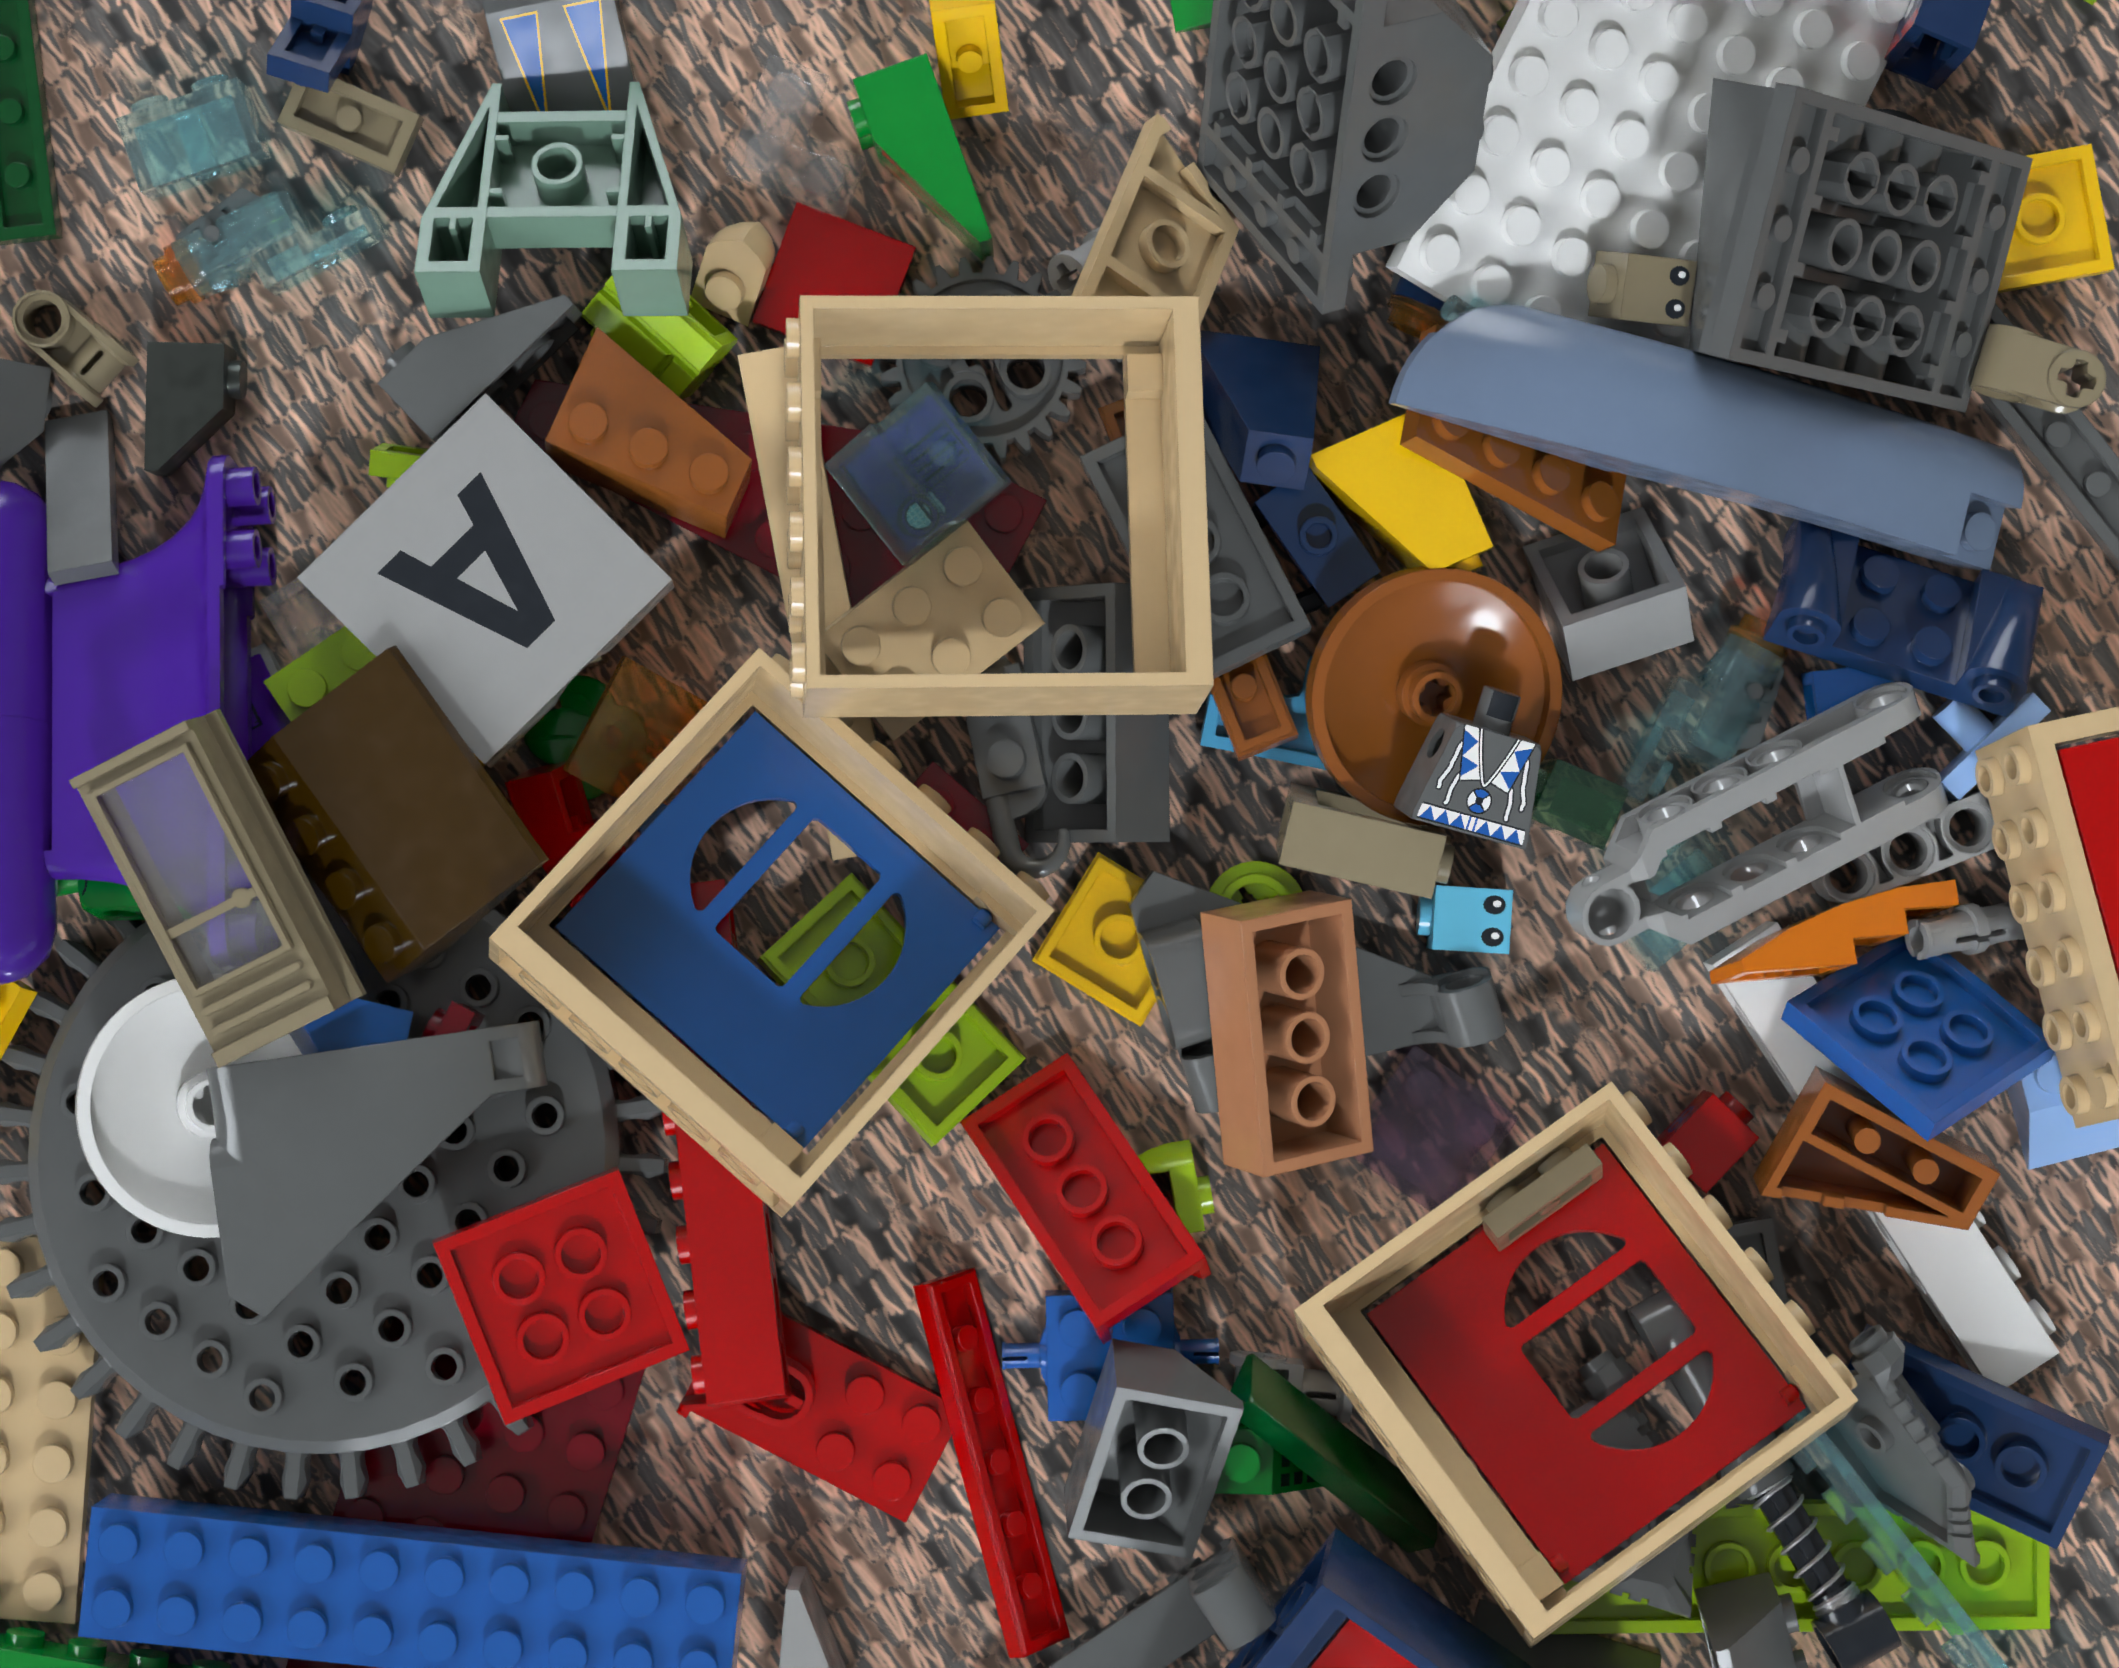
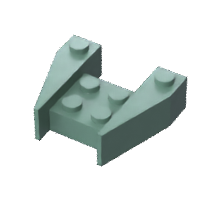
[414,82,693,318]

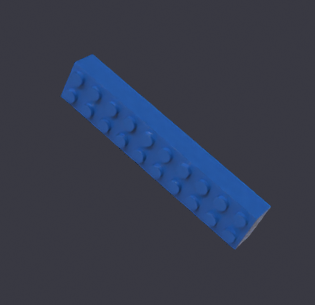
[78,1493,748,1668]

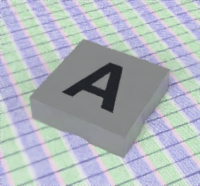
[297,393,674,768]

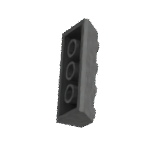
[1023,582,1170,843]

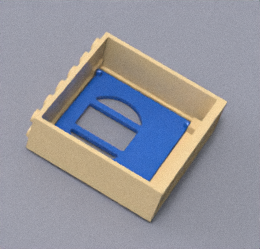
[489,648,1055,1218]

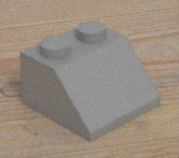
[1523,507,1694,681]

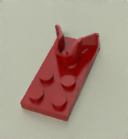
[960,1053,1212,1344]
[676,1311,951,1523]

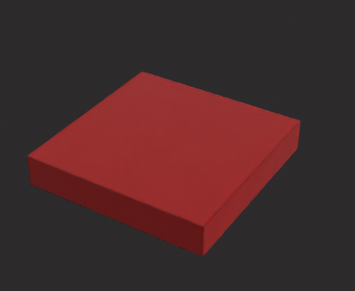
[752,202,917,368]

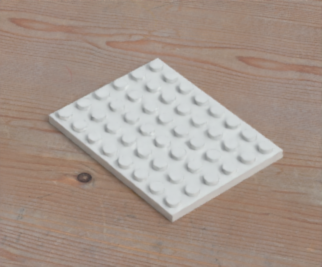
[1385,0,1909,363]

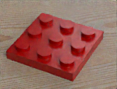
[433,1166,690,1426]

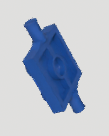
[1002,1288,1219,1421]

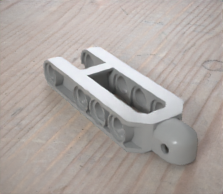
[1565,682,1948,946]

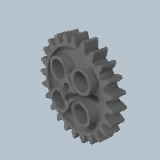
[880,256,1087,464]

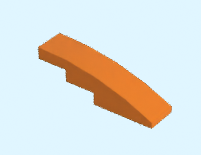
[1709,879,1960,984]

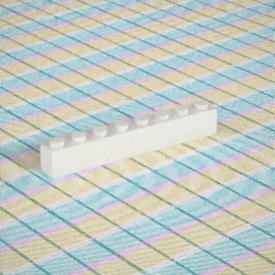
[1703,921,2060,1387]

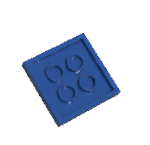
[1781,936,2055,1142]

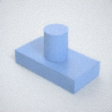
[1932,692,2051,801]

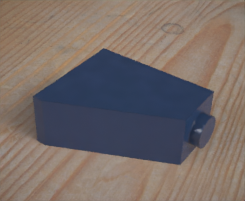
[1200,330,1320,490]

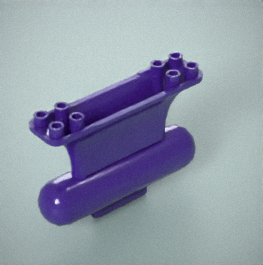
[0,455,280,986]

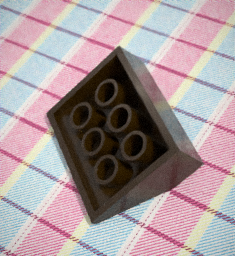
[247,645,549,984]

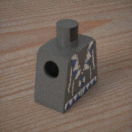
[1394,686,1541,850]

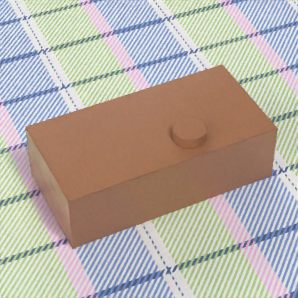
[1200,890,1374,1178]

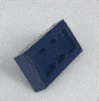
[1254,467,1381,609]

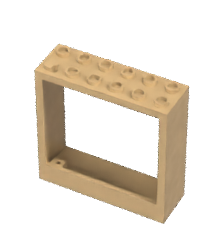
[784,295,1214,718]

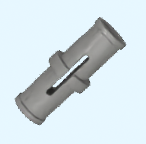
[1904,902,2025,960]

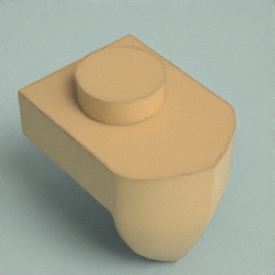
[691,222,775,326]

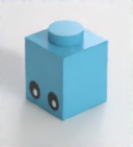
[1416,885,1513,954]

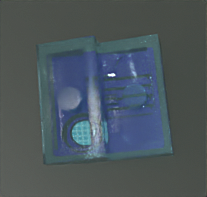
[824,382,1012,566]

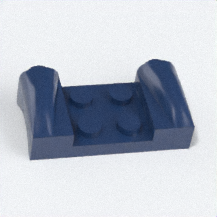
[1762,519,2044,717]

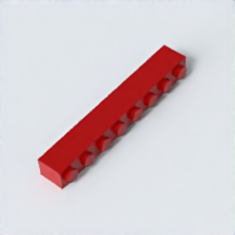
[662,879,791,1408]

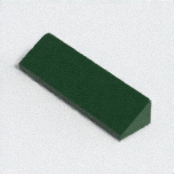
[1230,1353,1437,1553]

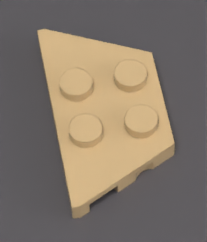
[1071,113,1239,325]

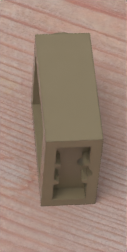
[1276,782,1455,899]

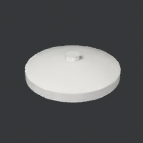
[75,973,302,1238]

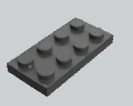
[1080,418,1311,679]

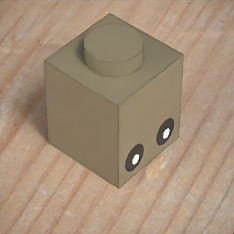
[1587,251,1697,327]

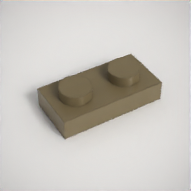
[277,79,424,178]
[1482,1143,1603,1252]

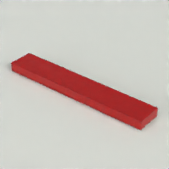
[913,1267,1070,1658]

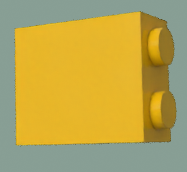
[1309,413,1494,571]

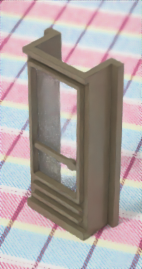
[69,709,366,1069]

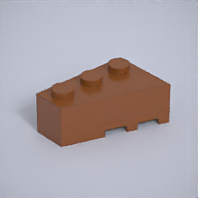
[545,327,752,538]
[1753,1066,2001,1230]

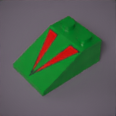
[846,53,994,261]

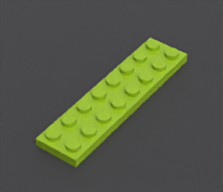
[1535,1499,2050,1634]

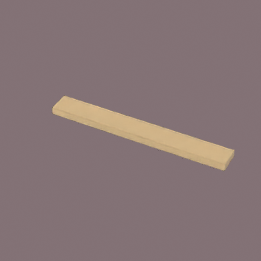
[738,347,894,861]

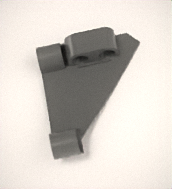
[1128,870,1507,1114]
[207,1020,548,1318]

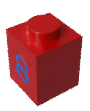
[1656,1090,1759,1193]

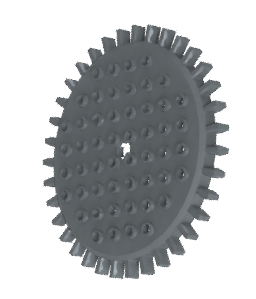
[0,860,669,1500]

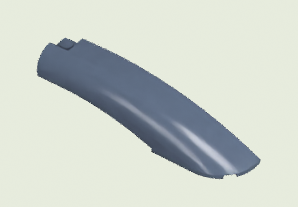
[1388,305,2024,570]

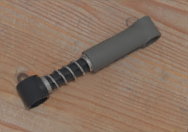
[1628,1289,1902,1668]

